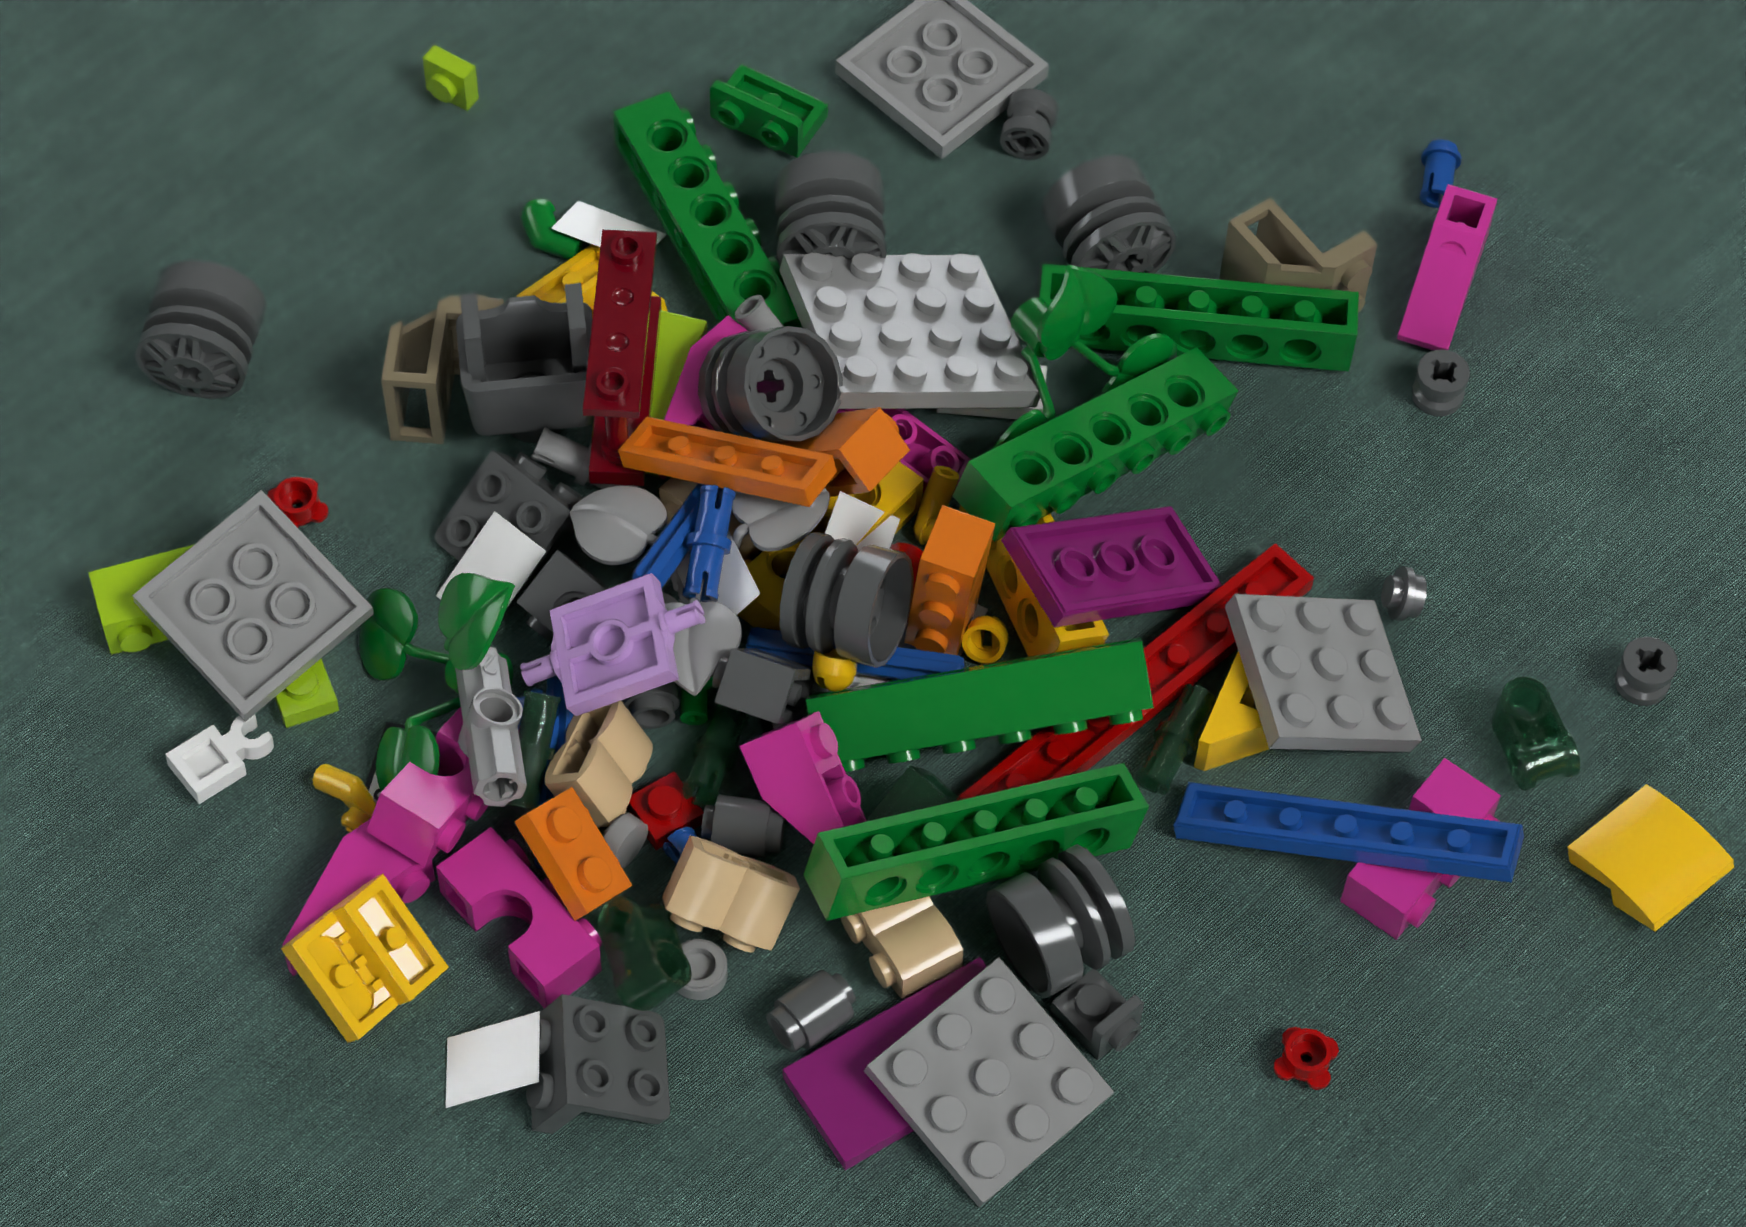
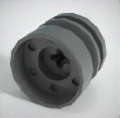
[775,151,887,266]
[1042,155,1177,274]
[135,260,267,399]
[698,326,843,443]
[779,532,914,668]
[986,844,1136,998]

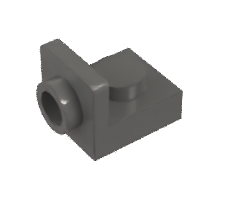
[1050,969,1144,1060]

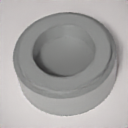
[603,813,648,869]
[669,939,728,1000]

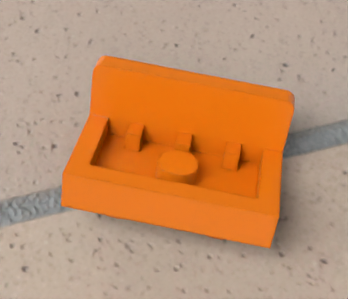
[514,786,632,921]

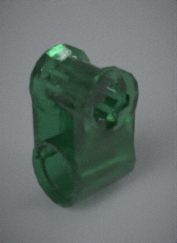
[1491,677,1580,791]
[598,896,692,1011]

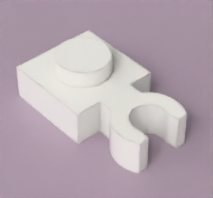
[165,714,274,804]

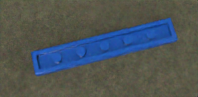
[1173,782,1524,883]

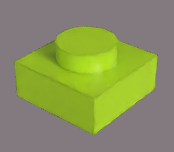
[422,44,479,111]
[274,659,339,728]

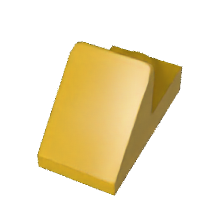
[1194,651,1269,771]

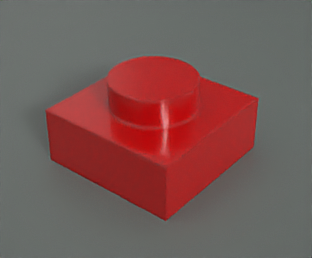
[627,771,704,850]

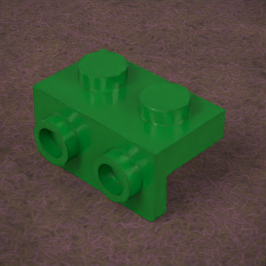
[710,64,828,158]

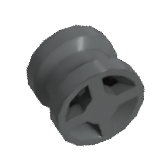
[1411,350,1470,416]
[1614,636,1678,706]

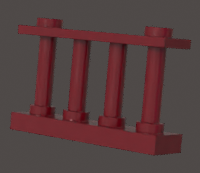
[583,229,662,486]

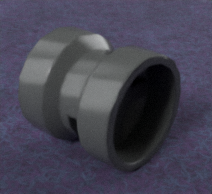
[1000,88,1059,160]

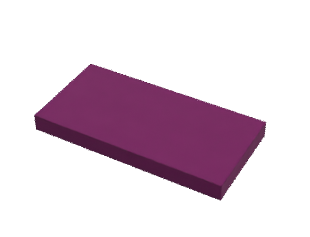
[1001,506,1222,628]
[783,957,987,1171]

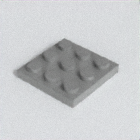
[835,0,1049,159]
[132,490,373,722]
[1225,594,1422,752]
[864,958,1114,1208]

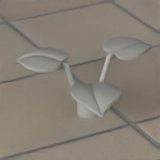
[569,486,830,696]

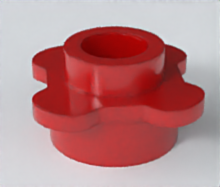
[267,477,329,528]
[1273,1027,1339,1090]

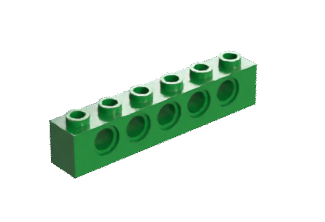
[613,91,802,328]
[1039,264,1359,372]
[953,347,1239,542]
[803,763,1149,921]

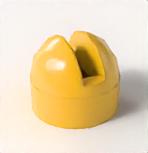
[962,615,1008,664]
[812,648,858,692]

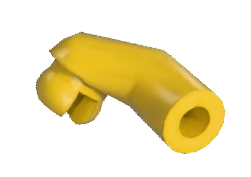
[913,466,959,545]
[313,764,376,833]

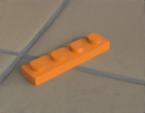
[618,417,837,507]

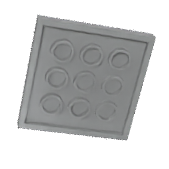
[779,253,1040,409]

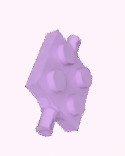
[520,573,706,716]

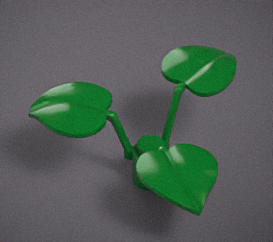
[992,265,1177,449]
[359,573,515,792]

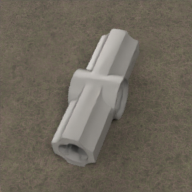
[455,647,527,807]

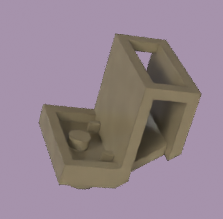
[1219,197,1377,313]
[381,295,504,444]

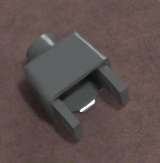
[456,283,595,443]

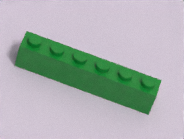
[806,637,1154,772]

